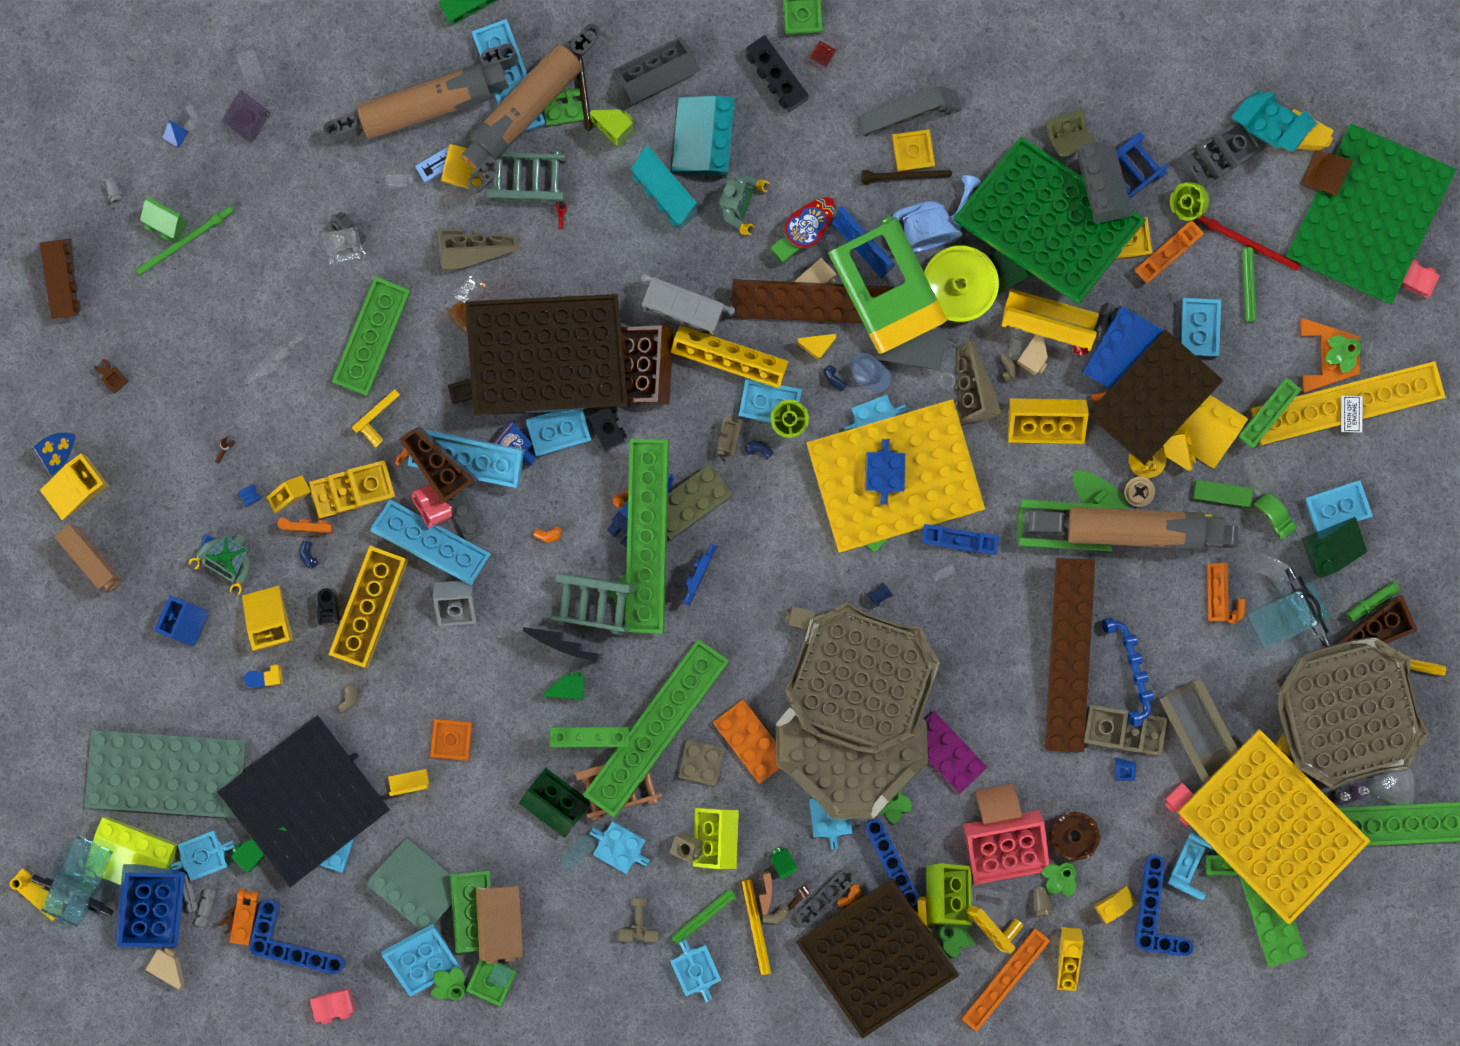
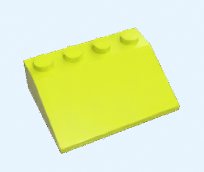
[85,817,178,885]

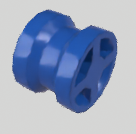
[238,485,262,507]

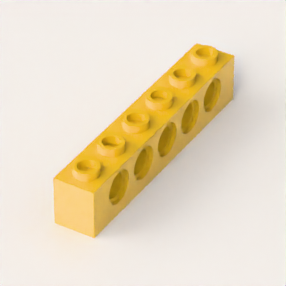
[671,325,789,388]

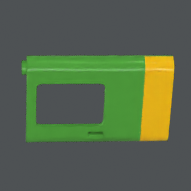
[828,215,947,354]

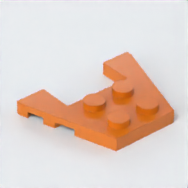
[1300,319,1360,393]

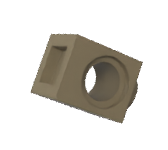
[785,606,815,630]
[670,832,703,863]

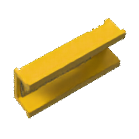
[1001,289,1099,351]

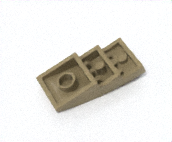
[1084,705,1168,756]

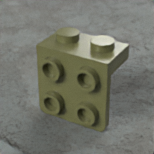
[1045,109,1095,156]

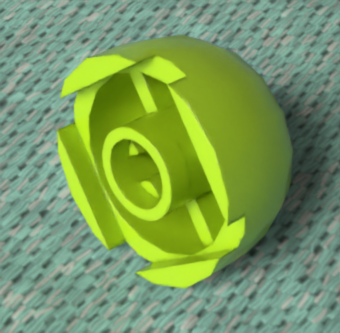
[1170,182,1210,221]
[770,399,809,439]

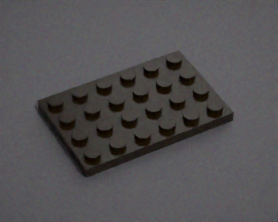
[1088,329,1224,466]

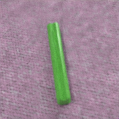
[1242,247,1256,322]
[671,889,736,945]

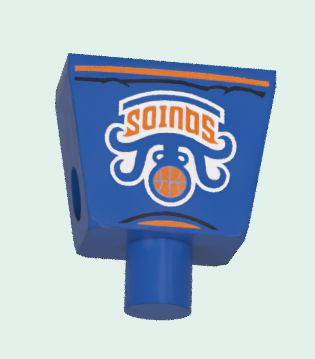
[494,421,537,467]

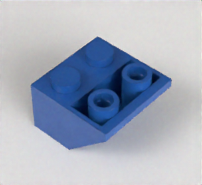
[154,595,210,647]

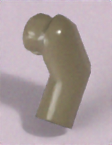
[999,352,1015,382]
[337,685,358,713]
[762,904,789,924]

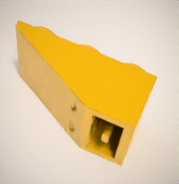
[40,454,109,521]
[242,585,294,651]

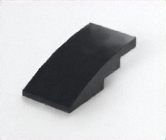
[523,627,600,662]

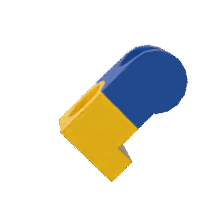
[244,665,283,688]

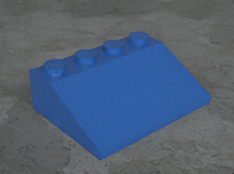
[1081,306,1164,388]
[115,864,185,947]

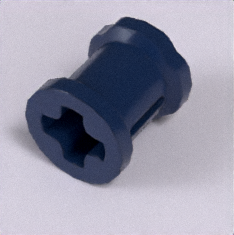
[867,582,893,607]

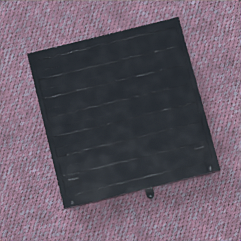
[218,715,390,888]

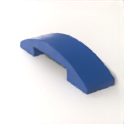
[921,524,999,555]

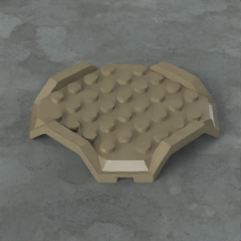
[785,602,940,754]
[1278,637,1429,789]
[776,706,928,820]

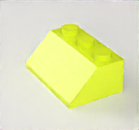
[693,808,739,869]

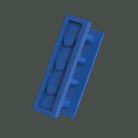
[1116,132,1169,200]

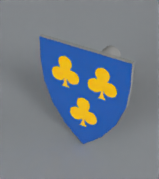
[33,432,76,476]

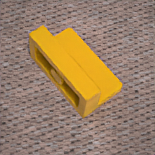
[388,769,430,796]

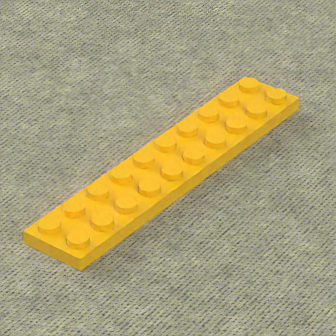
[1250,361,1446,446]

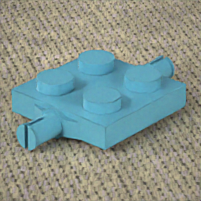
[844,395,907,430]
[809,798,852,850]
[589,821,650,874]
[170,831,235,881]
[670,938,721,1002]

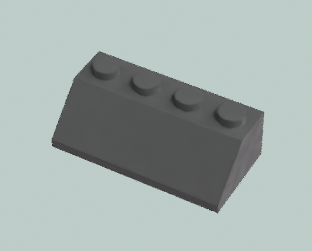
[614,37,700,104]
[1078,142,1133,224]

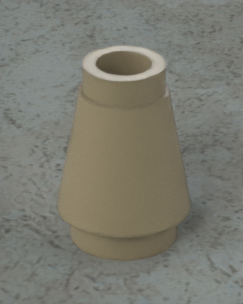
[1033,887,1053,917]

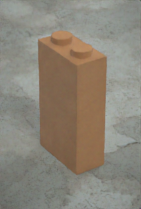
[54,524,122,592]
[476,885,523,964]

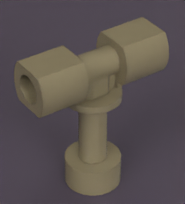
[619,898,658,943]

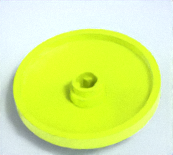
[924,246,999,322]

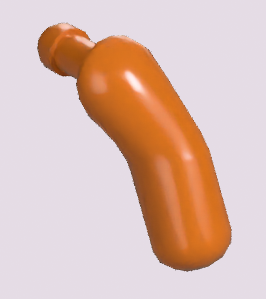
[395,448,409,466]

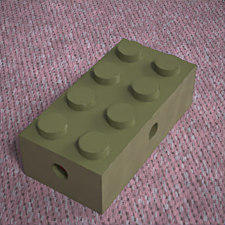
[667,463,733,541]

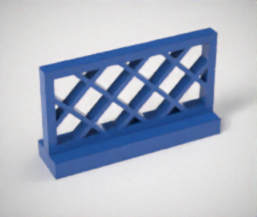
[831,206,895,278]

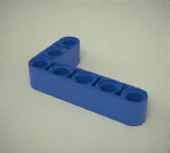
[865,819,919,907]
[1134,854,1194,956]
[250,899,346,974]

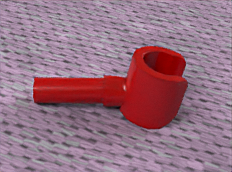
[556,202,567,229]

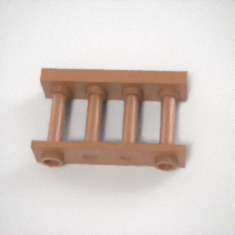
[575,765,663,820]

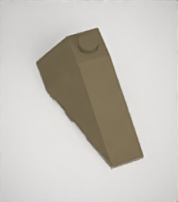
[438,229,519,270]
[954,340,1001,425]

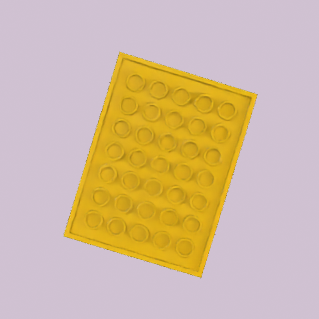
[806,399,985,553]
[1177,729,1370,924]

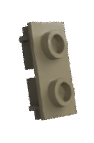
[716,416,742,457]

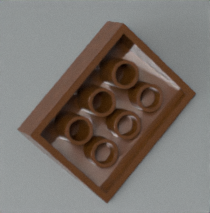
[621,325,673,405]

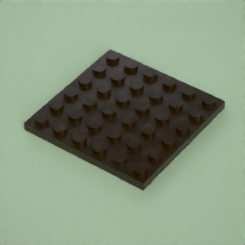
[796,877,959,1038]

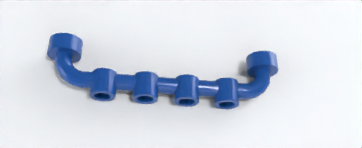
[1102,618,1154,727]

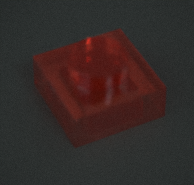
[810,41,836,68]

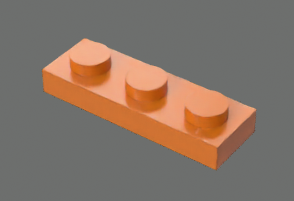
[1207,563,1229,621]

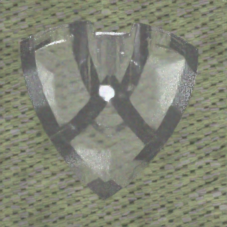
[1364,769,1415,806]

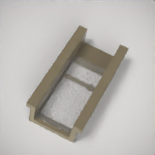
[1159,678,1238,783]

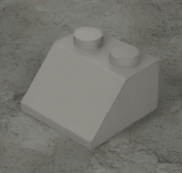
[433,581,477,627]

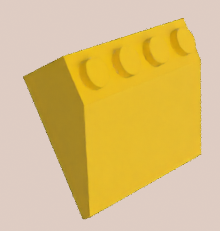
[1178,395,1248,469]

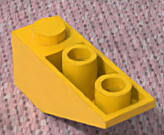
[1057,927,1084,991]

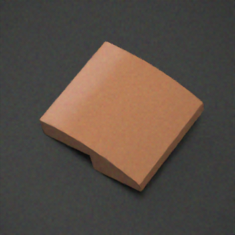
[975,784,1022,826]
[759,871,772,915]

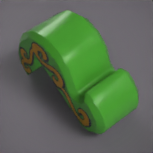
[1254,493,1297,539]

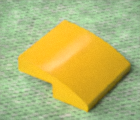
[441,144,485,189]

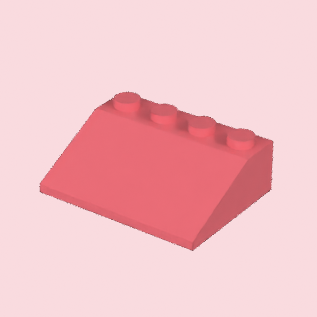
[963,810,1050,885]

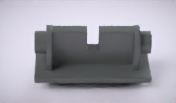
[330,212,366,251]

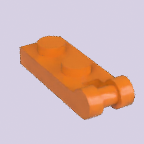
[277,518,334,534]
[229,888,259,946]

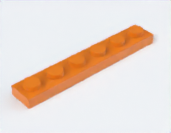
[961,928,1050,1032]

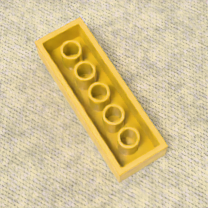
[328,546,409,668]

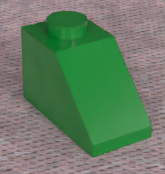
[544,671,585,700]
[770,846,798,879]

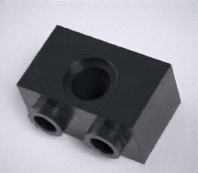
[588,408,627,452]

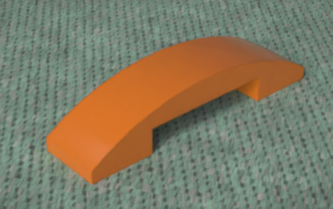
[1134,220,1204,284]

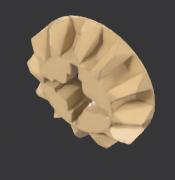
[1124,476,1155,507]

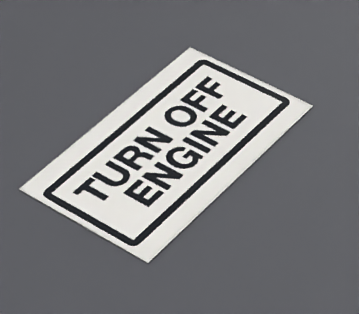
[1341,396,1363,432]

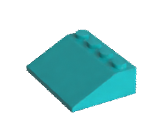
[671,96,735,177]
[631,145,697,229]

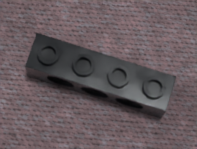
[745,35,809,112]

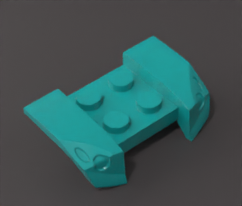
[1231,91,1318,153]

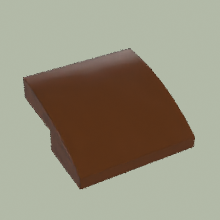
[1300,150,1353,197]

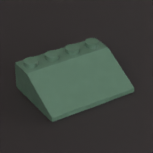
[367,838,452,930]

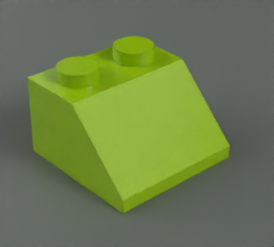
[590,110,634,148]

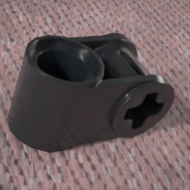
[317,588,339,625]

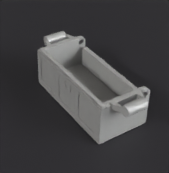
[641,274,735,336]

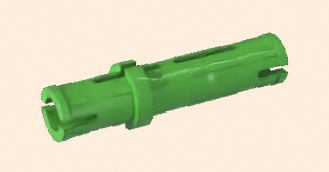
[1345,581,1400,623]

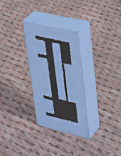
[415,147,448,184]

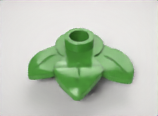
[1325,335,1362,373]
[877,790,912,824]
[1041,862,1077,898]
[937,925,974,958]
[431,966,466,1000]

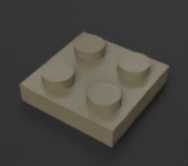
[678,740,724,786]

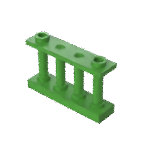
[550,727,631,747]

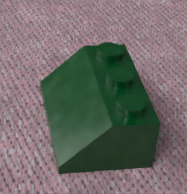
[519,768,591,838]

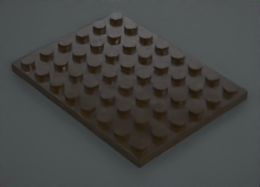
[465,294,628,416]

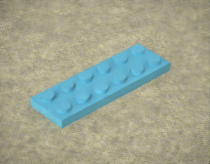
[472,19,546,134]
[408,427,524,488]
[370,500,491,586]

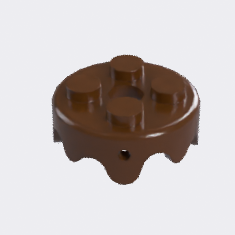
[1050,812,1100,861]

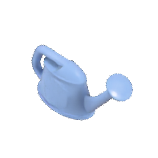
[892,175,981,253]

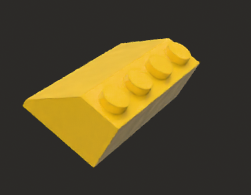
[1008,398,1089,444]

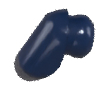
[823,365,847,391]
[745,441,774,459]
[300,540,318,568]

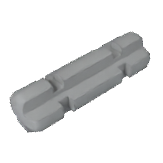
[183,874,198,912]
[195,888,216,927]

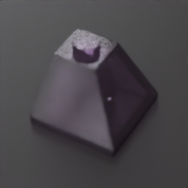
[222,90,271,144]

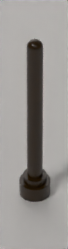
[569,41,592,131]
[861,170,952,185]

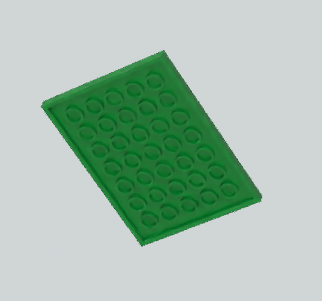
[1286,123,1457,305]
[953,137,1146,305]

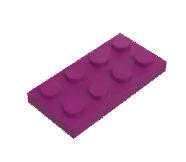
[925,711,988,794]

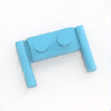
[1167,831,1214,901]

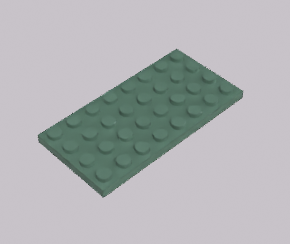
[85,730,247,818]

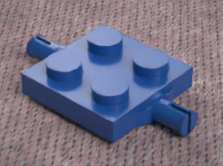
[865,439,905,505]
[683,543,718,606]

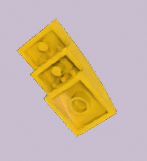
[308,460,395,520]

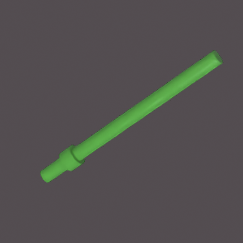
[136,205,235,276]

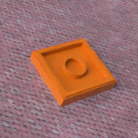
[430,719,473,761]

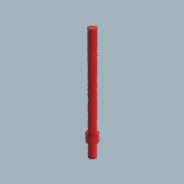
[1194,215,1300,271]

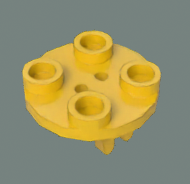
[1128,448,1167,479]

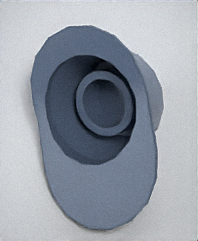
[849,353,891,393]

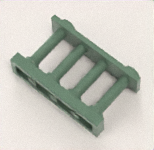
[487,151,566,203]
[551,573,636,634]

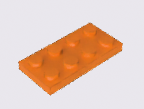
[712,699,780,784]

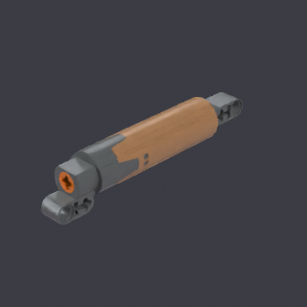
[461,24,600,193]
[323,44,519,144]
[1028,507,1238,549]

